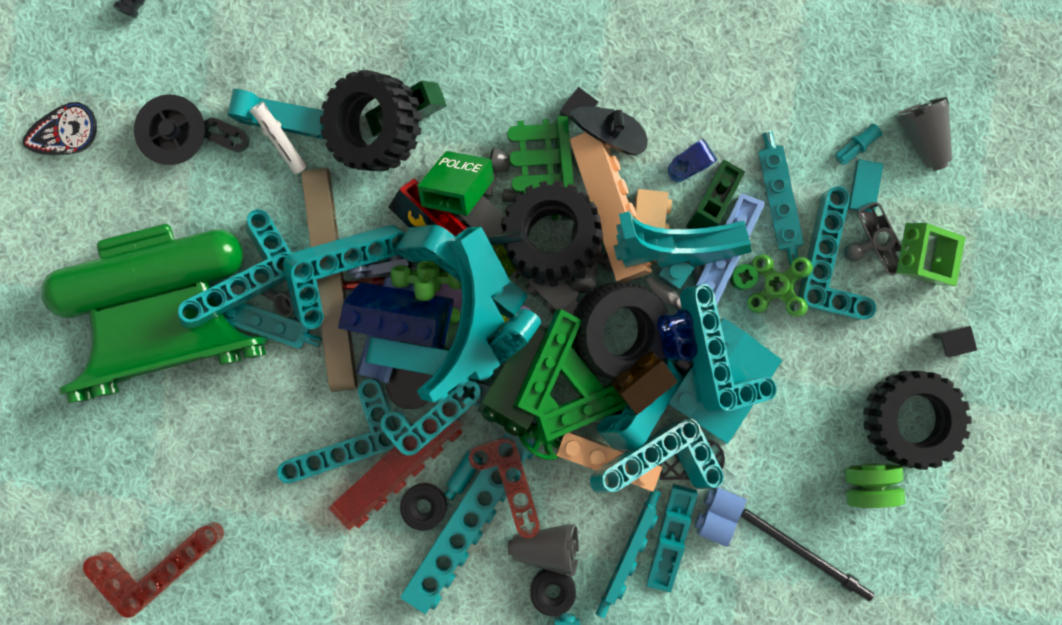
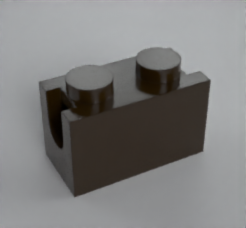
[611,350,678,415]

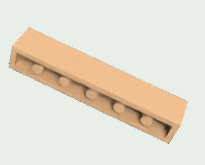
[570,132,653,283]

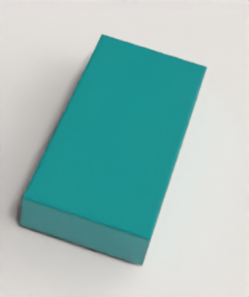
[848,159,884,212]

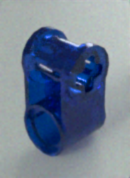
[668,139,718,182]
[658,309,698,361]

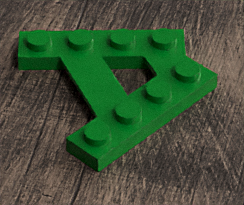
[514,309,627,442]

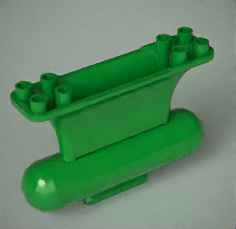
[41,224,269,404]

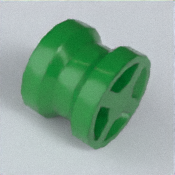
[730,264,758,290]

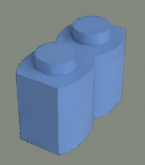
[695,487,747,547]

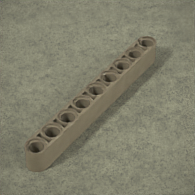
[302,167,358,392]

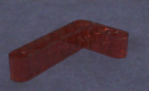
[83,522,224,618]

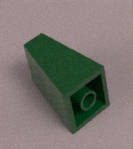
[477,324,577,438]

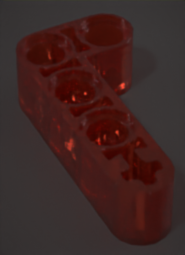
[469,437,540,538]

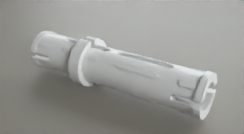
[250,102,307,174]

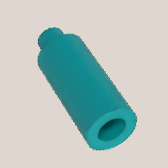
[444,450,483,500]

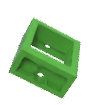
[896,223,966,286]

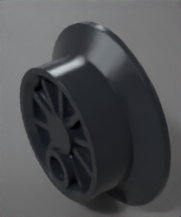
[134,94,205,165]

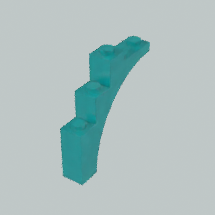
[614,211,752,268]
[417,227,510,402]

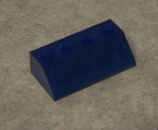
[338,282,454,350]

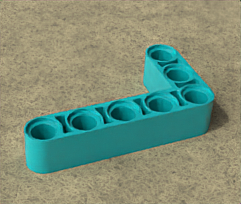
[798,186,876,320]
[178,209,295,328]
[283,225,405,329]
[395,225,527,318]
[680,284,777,412]
[277,378,398,484]
[590,419,724,494]

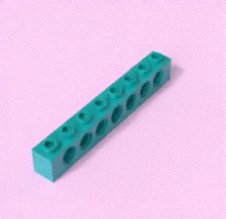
[400,432,536,615]

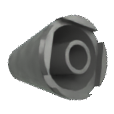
[897,97,952,171]
[508,524,579,576]

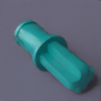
[835,123,883,165]

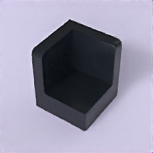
[559,86,598,120]
[933,326,977,357]

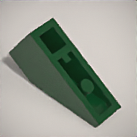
[365,81,447,137]
[686,160,745,229]

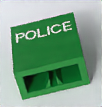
[417,151,494,216]

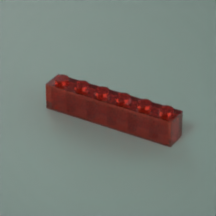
[329,404,464,530]

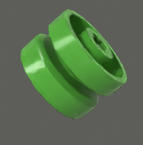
[844,463,906,508]

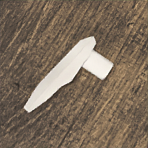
[646,276,681,308]

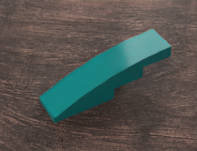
[646,484,698,593]

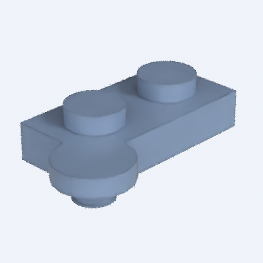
[347,255,411,279]

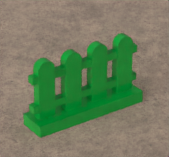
[506,116,574,221]

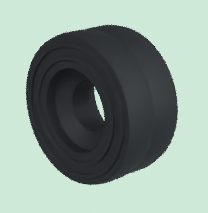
[400,483,447,531]
[530,569,576,616]

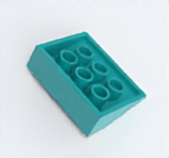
[668,318,783,444]

